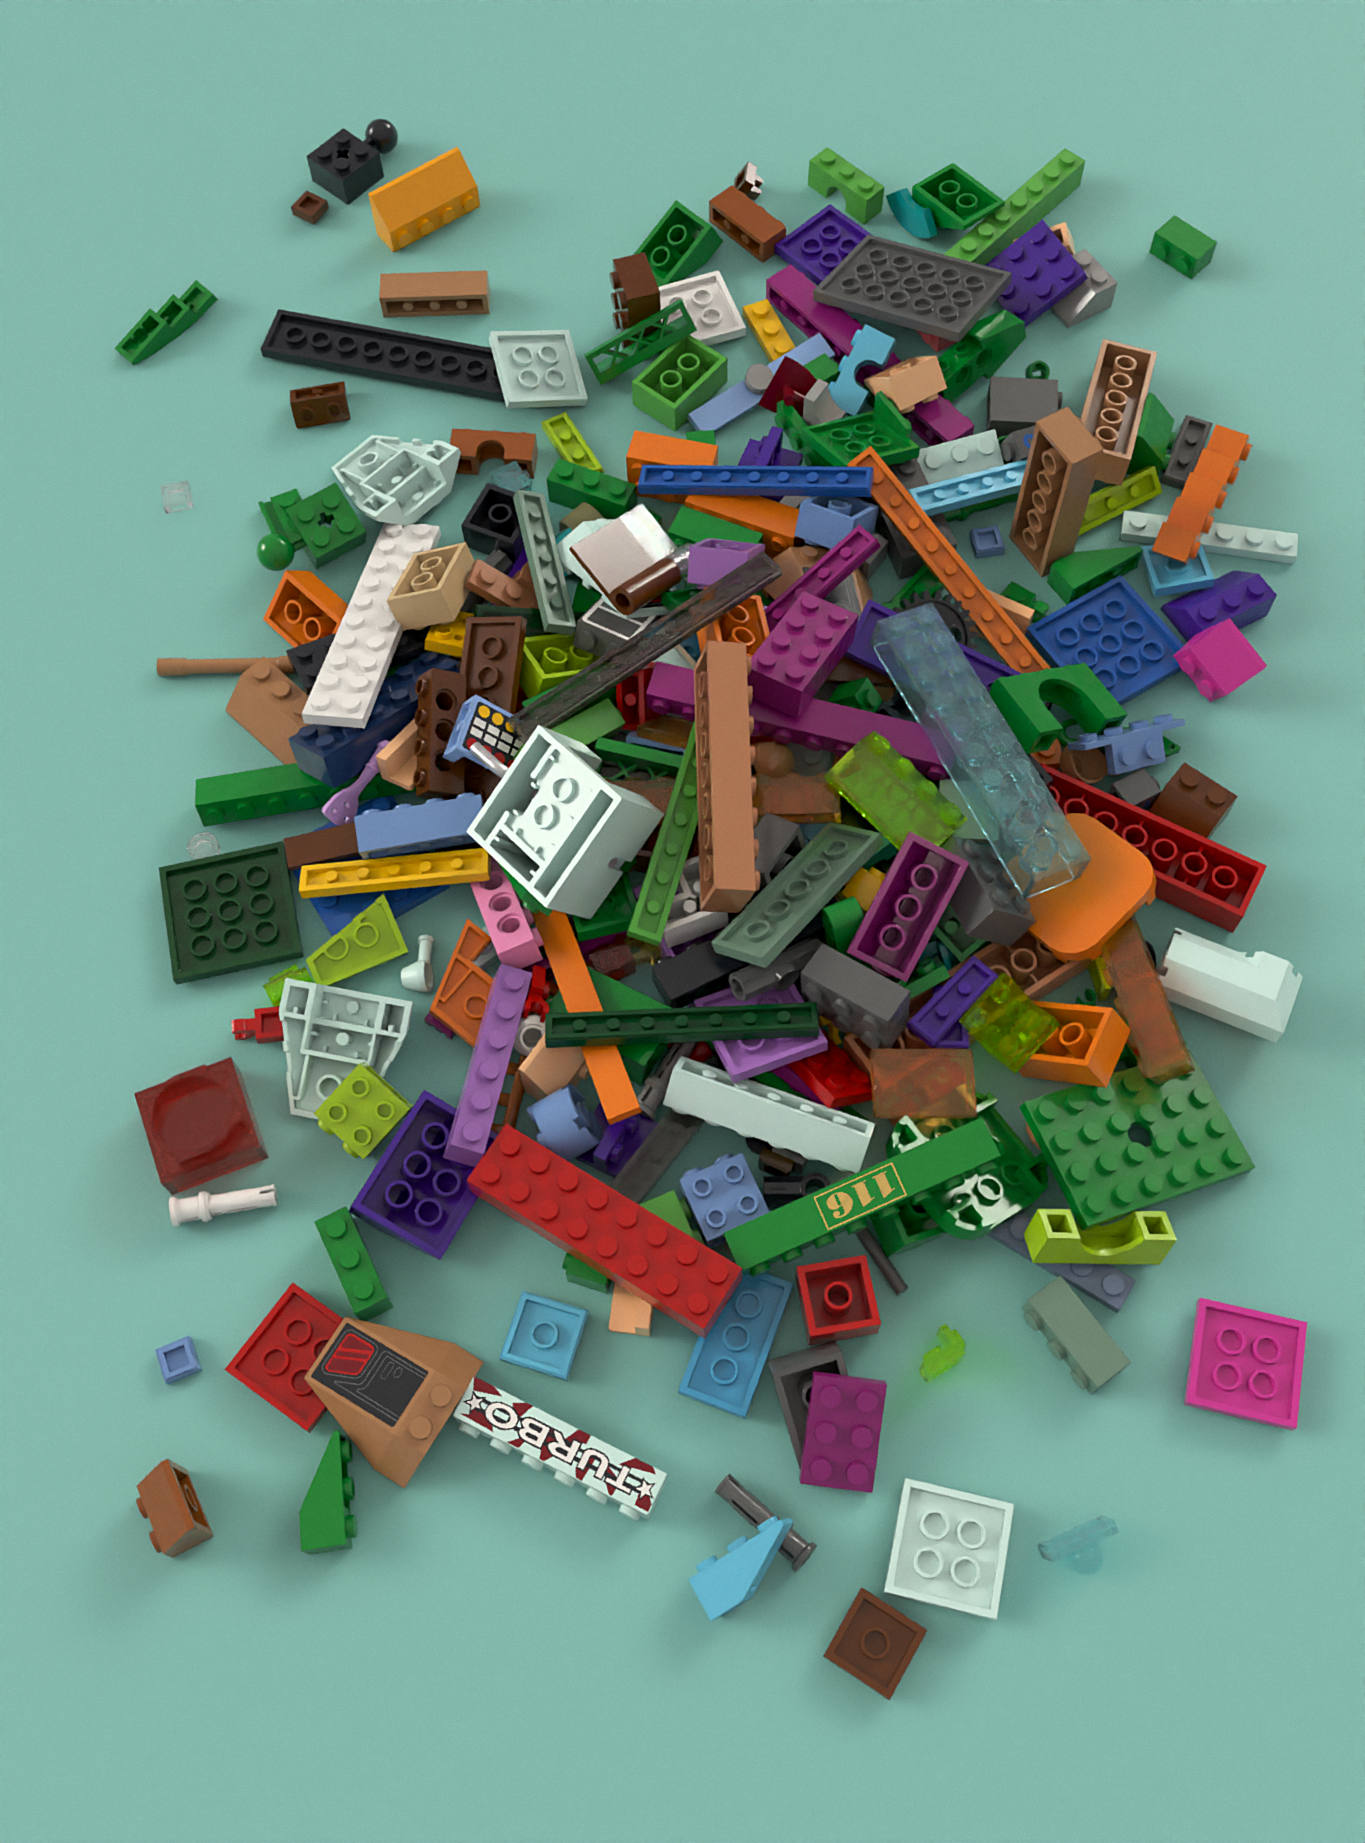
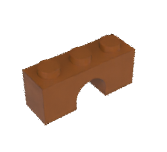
[450,428,538,479]

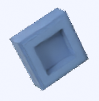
[969,525,1005,559]
[155,1336,202,1385]

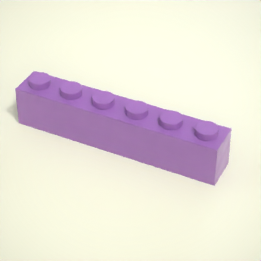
[443,963,533,1167]

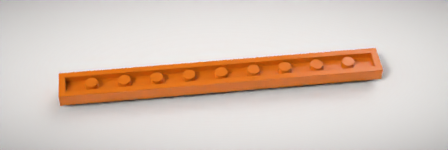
[847,446,1051,673]

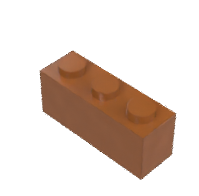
[709,185,786,263]

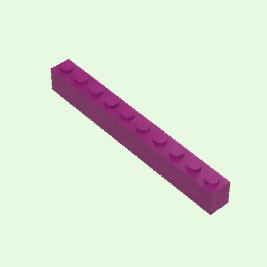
[766,264,975,446]
[646,661,963,781]

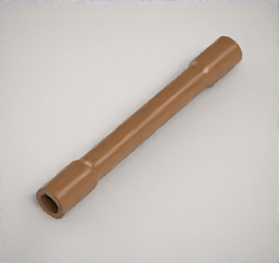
[156,656,296,676]

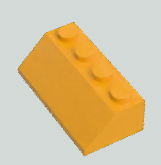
[368,147,480,252]

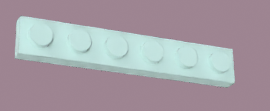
[1120,510,1298,564]

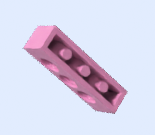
[469,857,544,969]

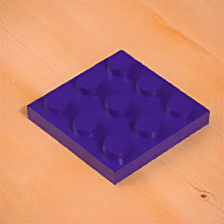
[774,204,872,286]
[984,219,1088,327]

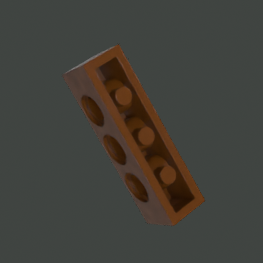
[413,668,466,801]

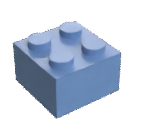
[794,496,879,550]

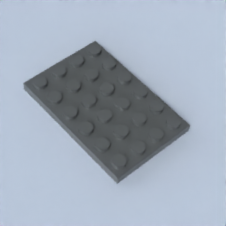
[813,234,1012,342]

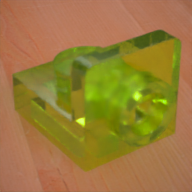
[919,1323,966,1383]

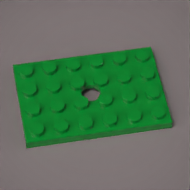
[1019,1050,1255,1231]

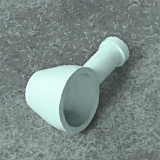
[401,935,434,992]

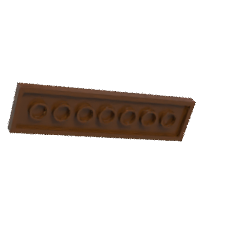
[436,616,527,857]

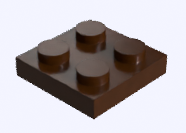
[823,1587,927,1700]

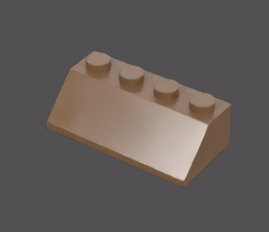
[225,656,311,765]

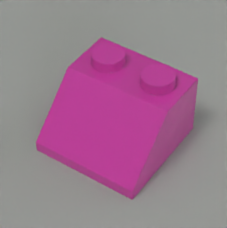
[1173,618,1267,702]

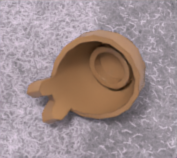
[1059,740,1120,785]
[750,741,795,788]

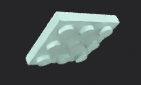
[488,330,588,409]
[884,1478,1014,1621]

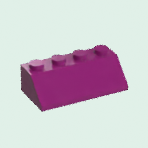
[846,831,970,983]

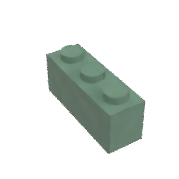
[1023,1275,1131,1394]

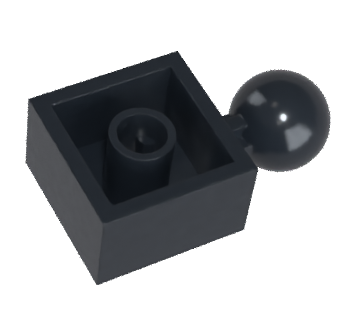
[306,119,398,205]

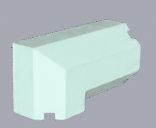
[1149,928,1303,1043]

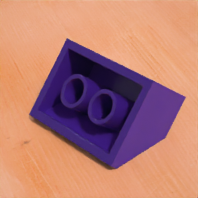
[1161,570,1277,642]

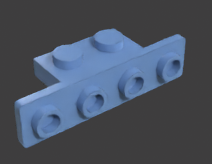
[1068,714,1185,775]

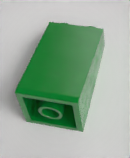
[546,967,671,1086]

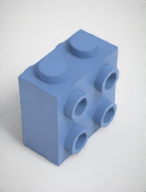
[679,1153,770,1249]

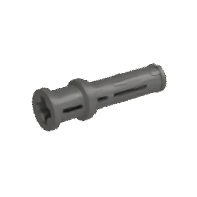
[715,1474,817,1572]

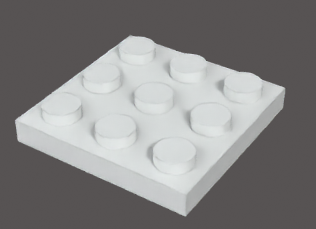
[658,270,746,349]

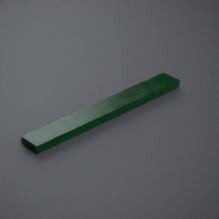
[545,1002,819,1048]

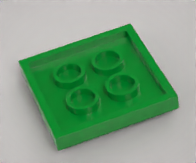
[800,411,920,467]

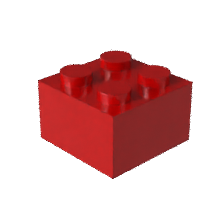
[795,1255,881,1346]

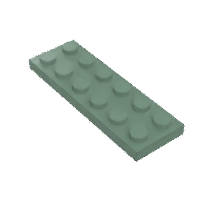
[711,822,884,968]

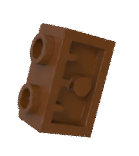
[290,381,351,429]

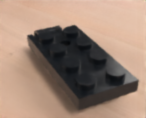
[286,625,431,697]

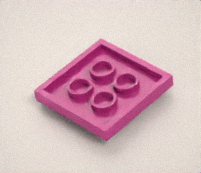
[1184,1298,1307,1431]

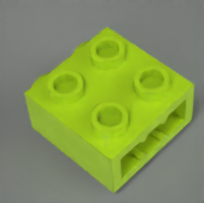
[313,1062,413,1159]

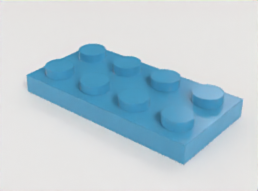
[678,1259,794,1419]

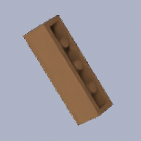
[379,270,490,318]

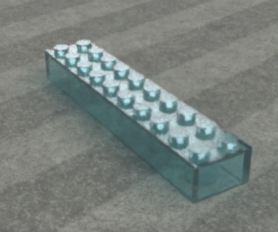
[870,602,1091,900]

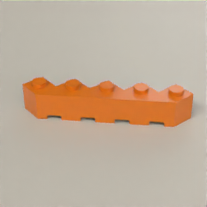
[1152,424,1252,565]

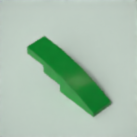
[114,280,218,365]

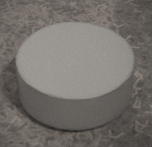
[744,364,773,394]

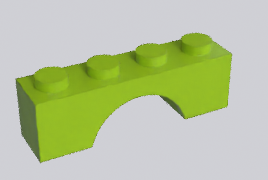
[1023,1209,1177,1265]

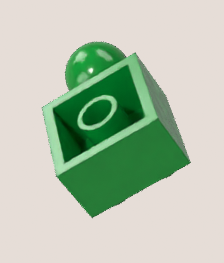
[256,483,367,571]

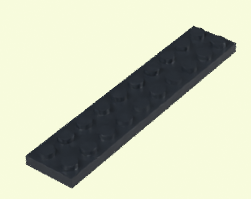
[260,309,505,402]

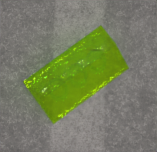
[823,731,968,850]

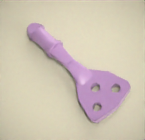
[322,740,390,826]

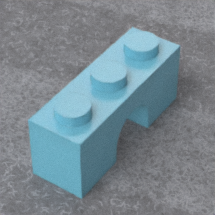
[828,324,896,417]

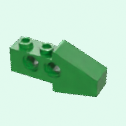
[938,309,1026,403]

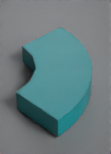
[886,187,938,238]

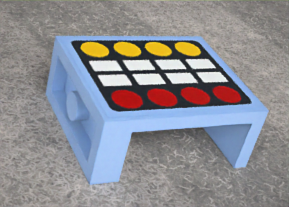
[443,695,536,770]

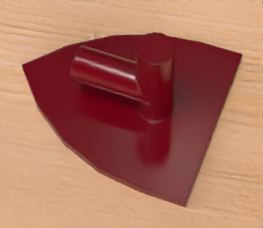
[758,355,817,417]

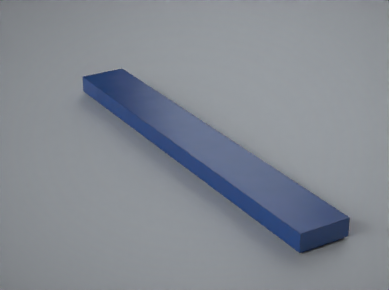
[637,465,874,497]

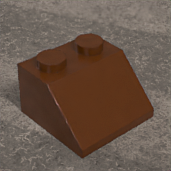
[1149,762,1238,839]

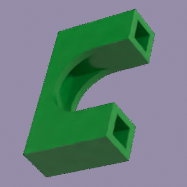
[984,663,1128,755]

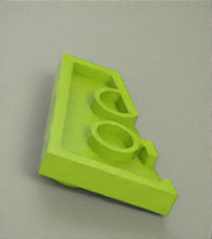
[306,893,409,986]

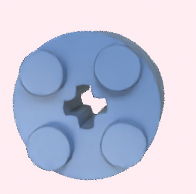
[527,1084,603,1162]

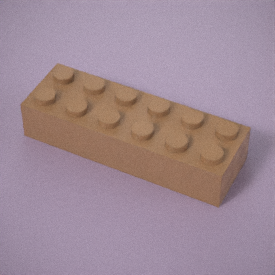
[1080,339,1157,486]
[1009,407,1104,577]

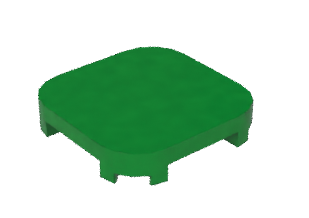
[886,1085,1049,1240]

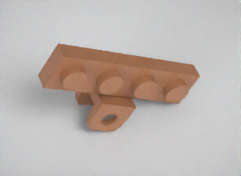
[464,559,539,609]

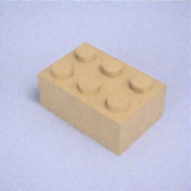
[386,542,475,631]

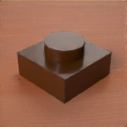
[291,190,329,225]

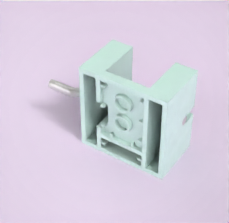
[466,725,664,919]

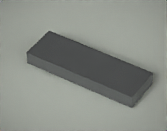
[1160,415,1213,490]

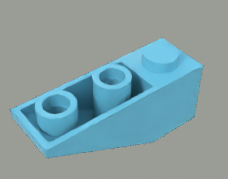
[688,1516,793,1621]

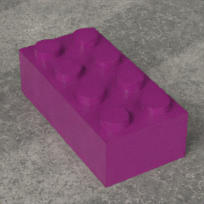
[747,591,859,718]

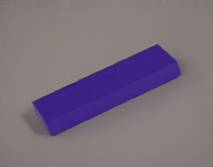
[907,955,999,1049]

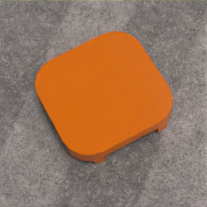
[1005,813,1157,964]

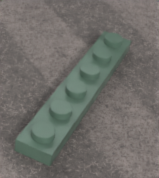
[513,489,576,635]

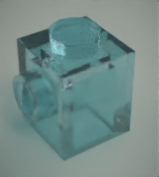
[490,461,532,493]

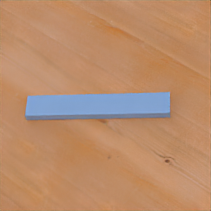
[687,333,835,433]

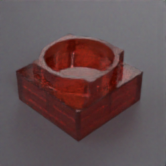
[134,1057,269,1195]

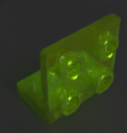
[959,972,1060,1074]

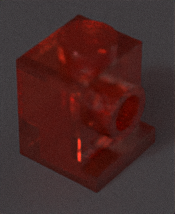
[586,934,636,981]

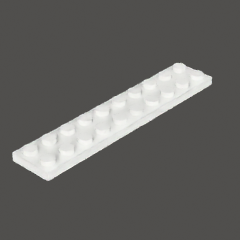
[302,522,441,728]

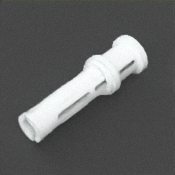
[169,1184,278,1227]

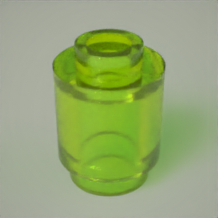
[263,964,314,1007]

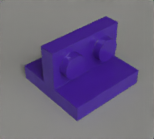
[737,426,803,502]
[575,1101,662,1186]

